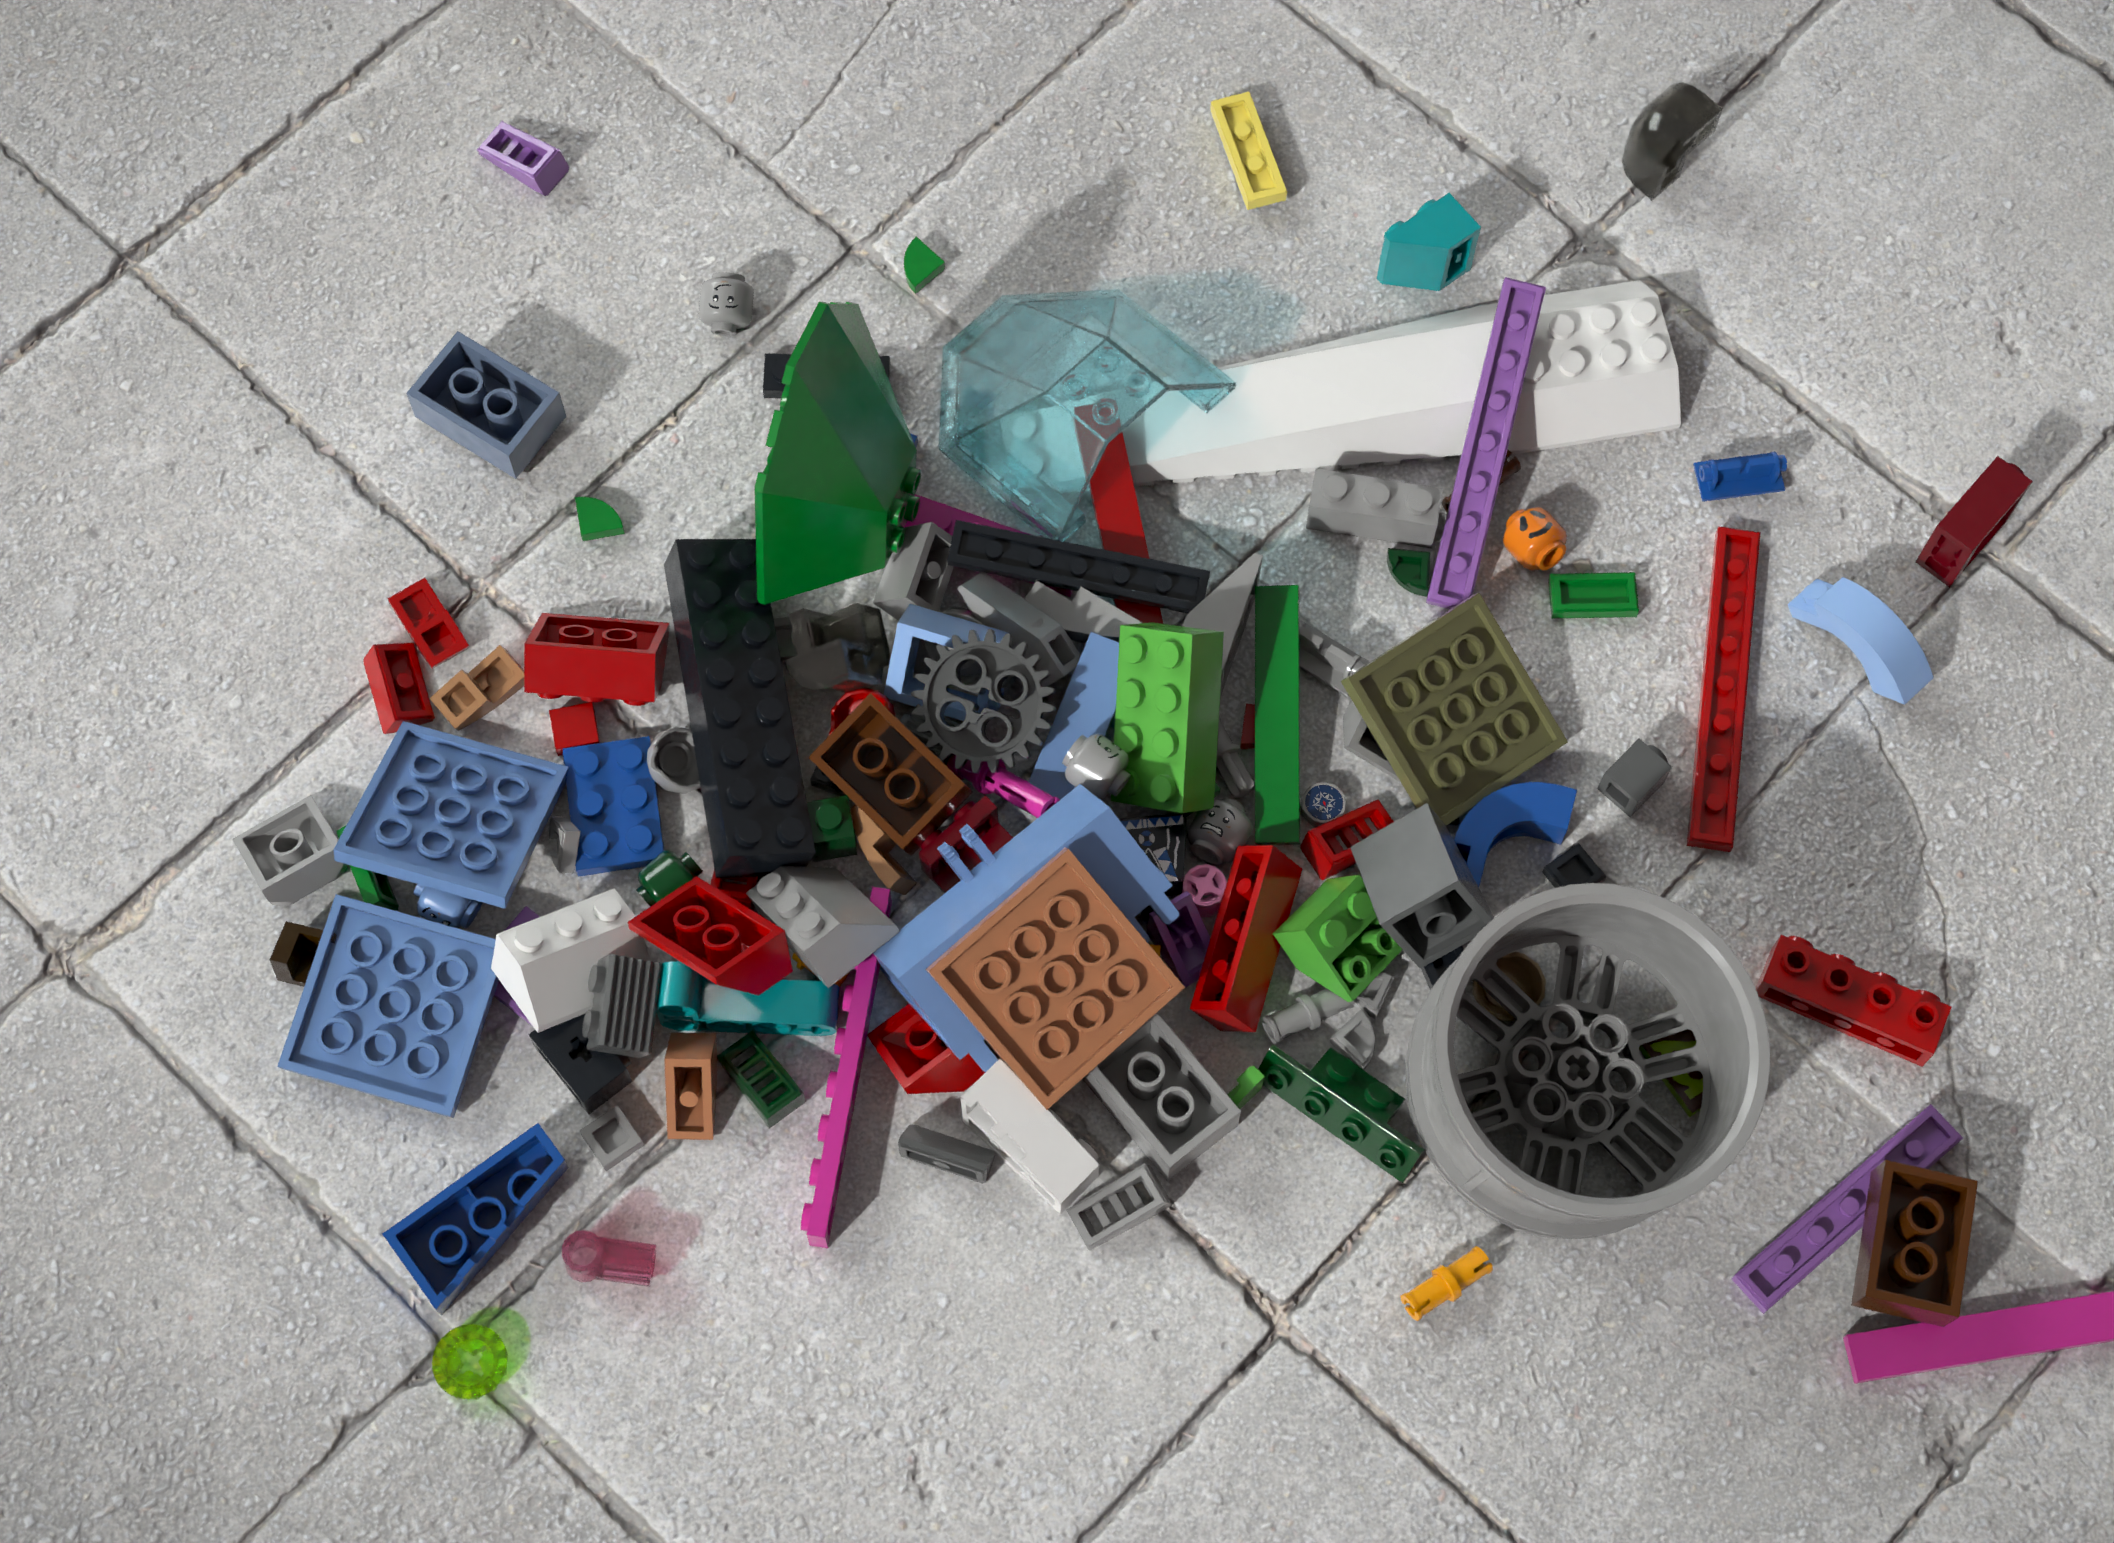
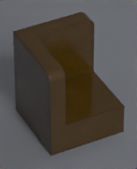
[270,921,337,987]

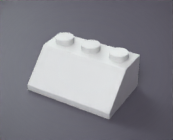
[491,888,650,1033]

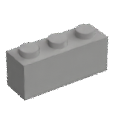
[1306,468,1443,548]

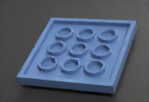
[333,721,569,909]
[277,894,499,1119]

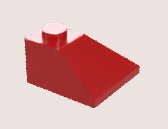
[867,1004,985,1094]

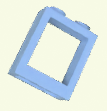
[884,604,1009,721]

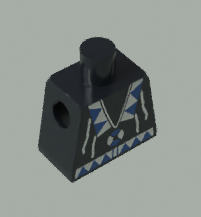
[1119,813,1187,920]

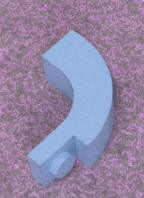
[1787,577,1934,705]

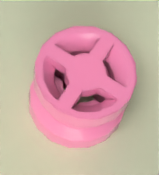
[1181,864,1227,918]

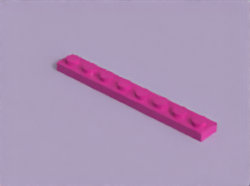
[801,887,892,1248]

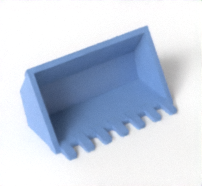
[874,784,1179,1072]

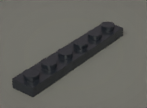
[947,520,1210,614]

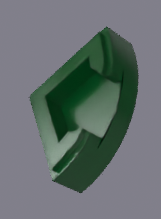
[1387,548,1431,597]

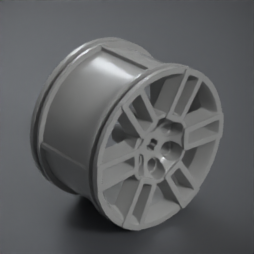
[1406,883,1770,1239]

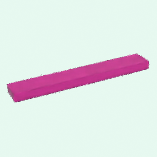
[1843,1291,2114,1384]

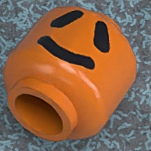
[1503,507,1567,570]

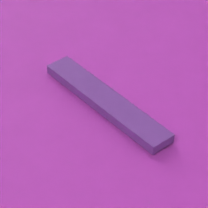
[1732,1104,1963,1314]

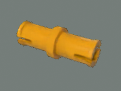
[1400,1246,1493,1321]

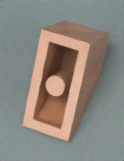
[664,1032,717,1140]

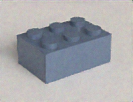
[406,331,566,479]

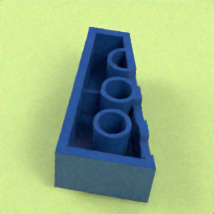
[382,1123,568,1315]

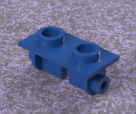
[1693,451,1787,502]

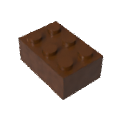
[808,693,973,856]
[1851,1160,1978,1327]

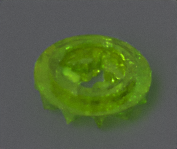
[432,1324,509,1400]

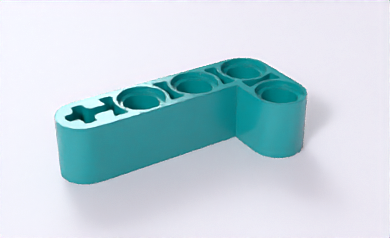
[656,961,840,1036]

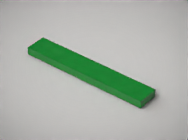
[1255,585,1300,845]

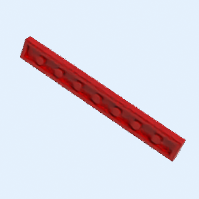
[1686,526,1761,852]

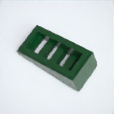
[717,1030,806,1129]

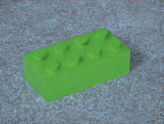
[1111,623,1224,813]

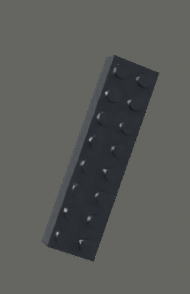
[664,539,816,878]

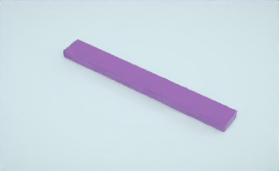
[1426,277,1546,609]

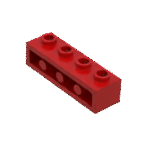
[1190,845,1303,1032]
[1756,934,1952,1067]

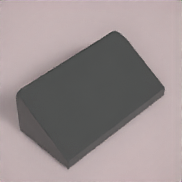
[898,1124,995,1183]

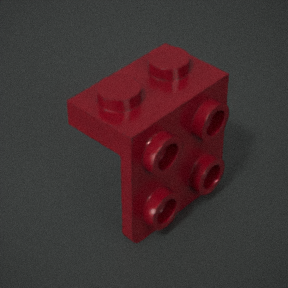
[919,795,1013,894]

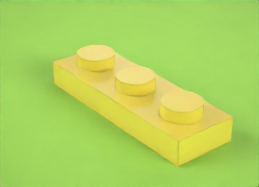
[1210,92,1287,210]

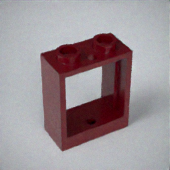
[1915,456,2033,588]

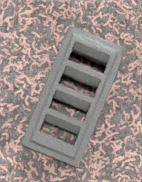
[1067,1163,1172,1250]

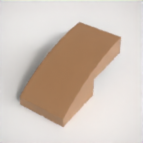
[429,645,524,731]
[850,804,917,895]

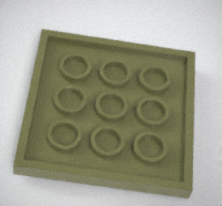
[1341,593,1568,825]

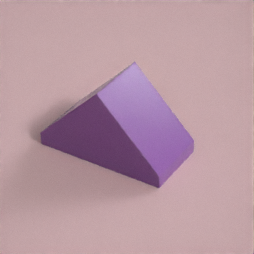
[1147,891,1210,988]

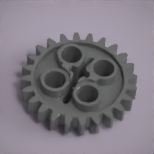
[911,629,1056,773]

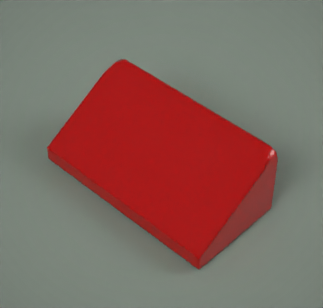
[363,643,435,734]

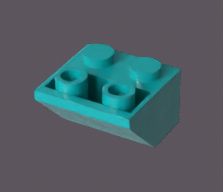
[1377,193,1481,291]

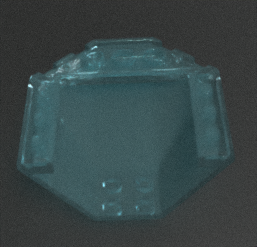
[939,289,1236,541]

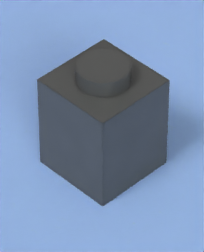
[1597,738,1672,817]

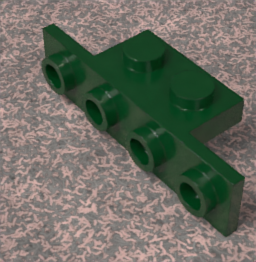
[1258,1045,1424,1183]

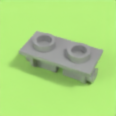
[1300,620,1370,697]

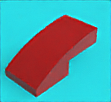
[388,577,469,669]

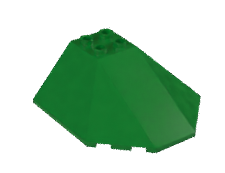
[754,302,921,605]

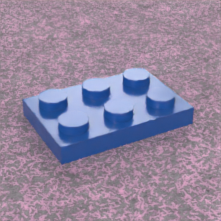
[562,736,665,877]

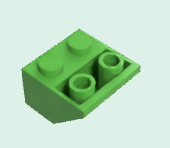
[1273,875,1402,1002]

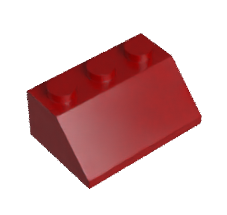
[524,613,670,706]
[628,876,793,995]

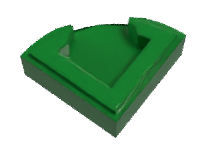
[904,236,945,294]
[575,497,625,541]

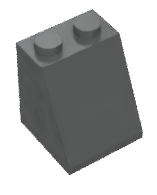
[1350,803,1494,969]

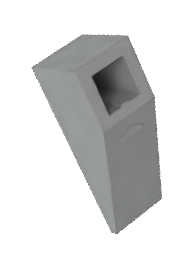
[957,572,1081,690]

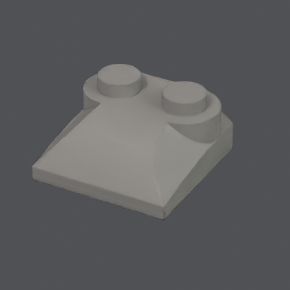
[232,795,348,906]

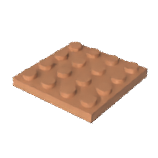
[925,848,1185,1110]

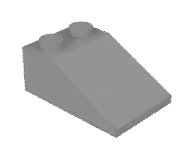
[1183,553,1263,698]

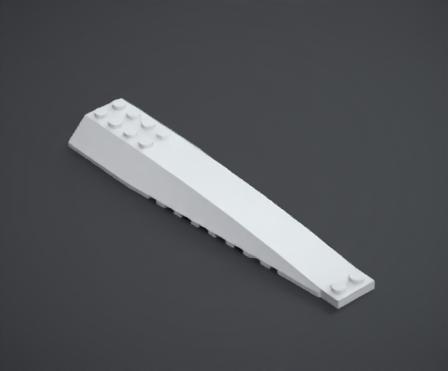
[1001,280,1681,497]

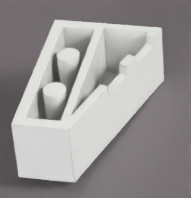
[961,1059,1100,1215]

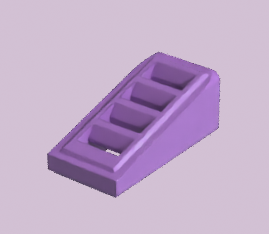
[477,121,569,196]

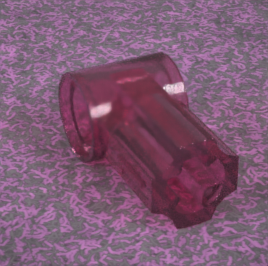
[562,1230,657,1287]

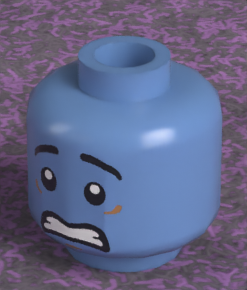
[413,884,483,929]

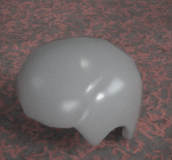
[647,726,701,794]

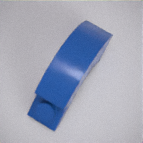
[1454,782,1577,887]

